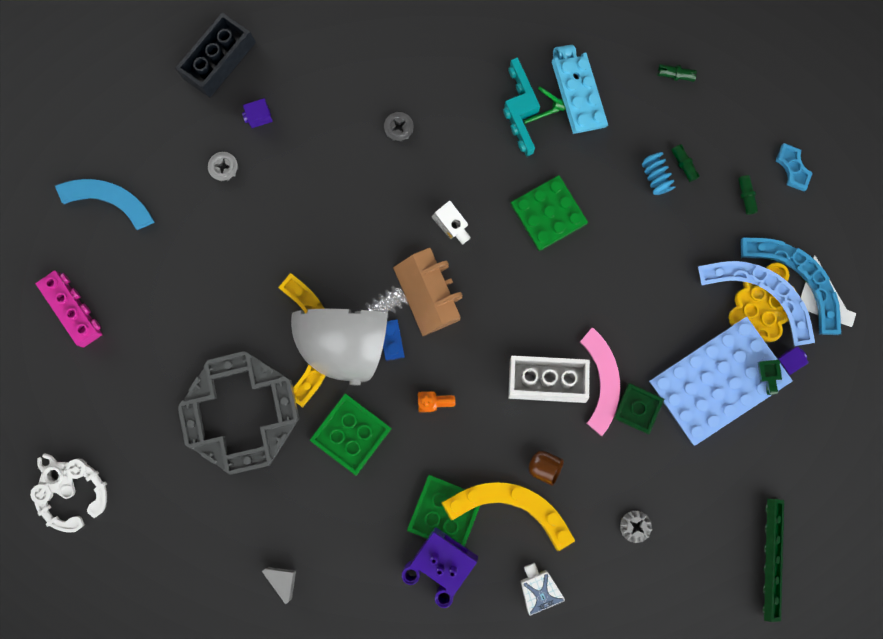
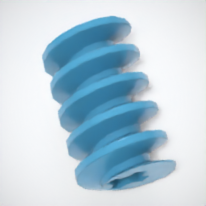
[642,152,676,195]

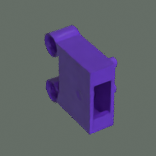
[402,527,478,608]

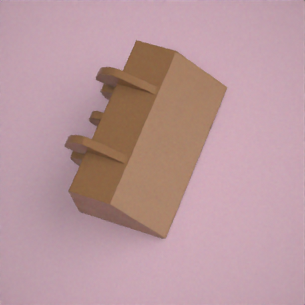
[393,248,463,336]

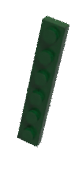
[763,499,784,622]

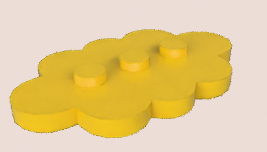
[729,262,796,343]

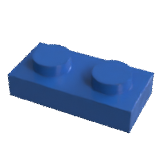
[383,319,405,361]

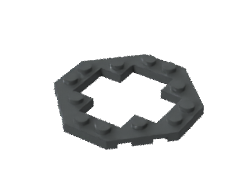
[178,351,299,475]

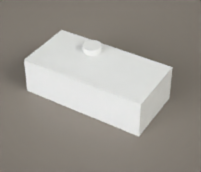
[508,356,590,403]

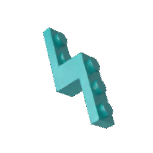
[503,57,540,156]

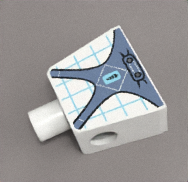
[521,563,565,615]

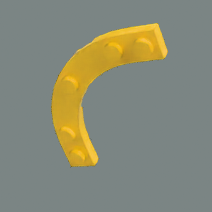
[278,273,326,408]
[442,482,575,551]

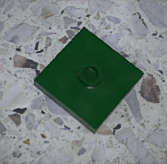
[613,383,665,435]

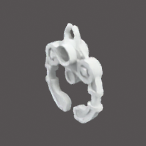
[30,453,107,532]

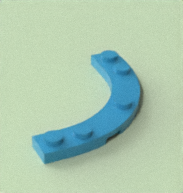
[741,238,841,335]

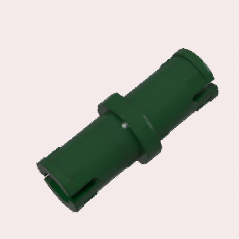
[657,64,697,82]
[671,144,700,182]
[738,175,758,215]

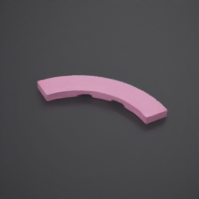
[579,327,620,436]

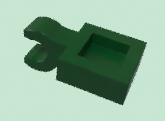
[757,360,782,395]

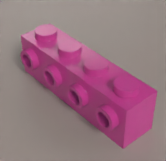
[35,270,103,348]

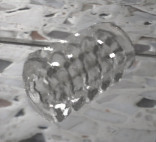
[365,286,409,317]

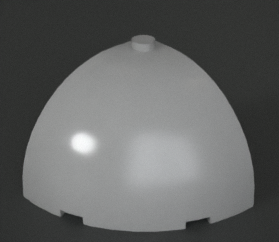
[291,309,388,385]

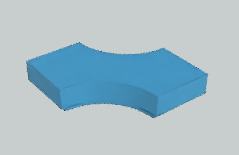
[775,143,813,191]

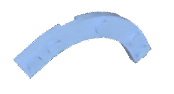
[698,261,815,346]

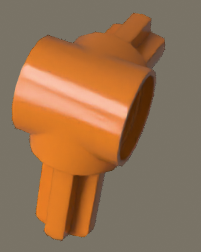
[418,392,455,412]

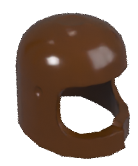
[529,451,564,486]

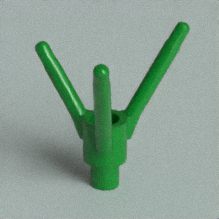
[524,86,566,124]

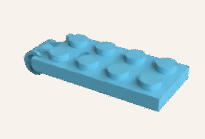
[552,45,608,134]

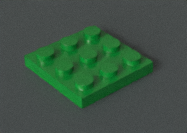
[511,175,588,251]
[310,394,392,476]
[407,475,480,547]

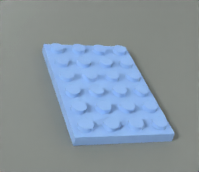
[649,317,793,446]

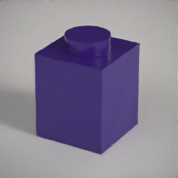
[242,98,273,128]
[777,346,809,375]

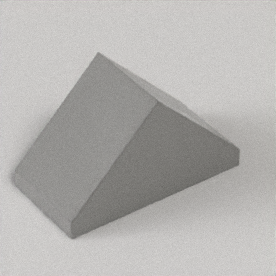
[262,567,296,604]

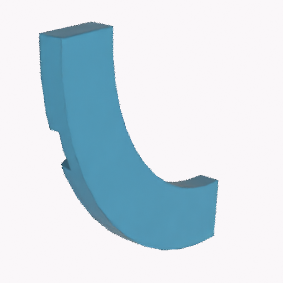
[55,179,155,230]

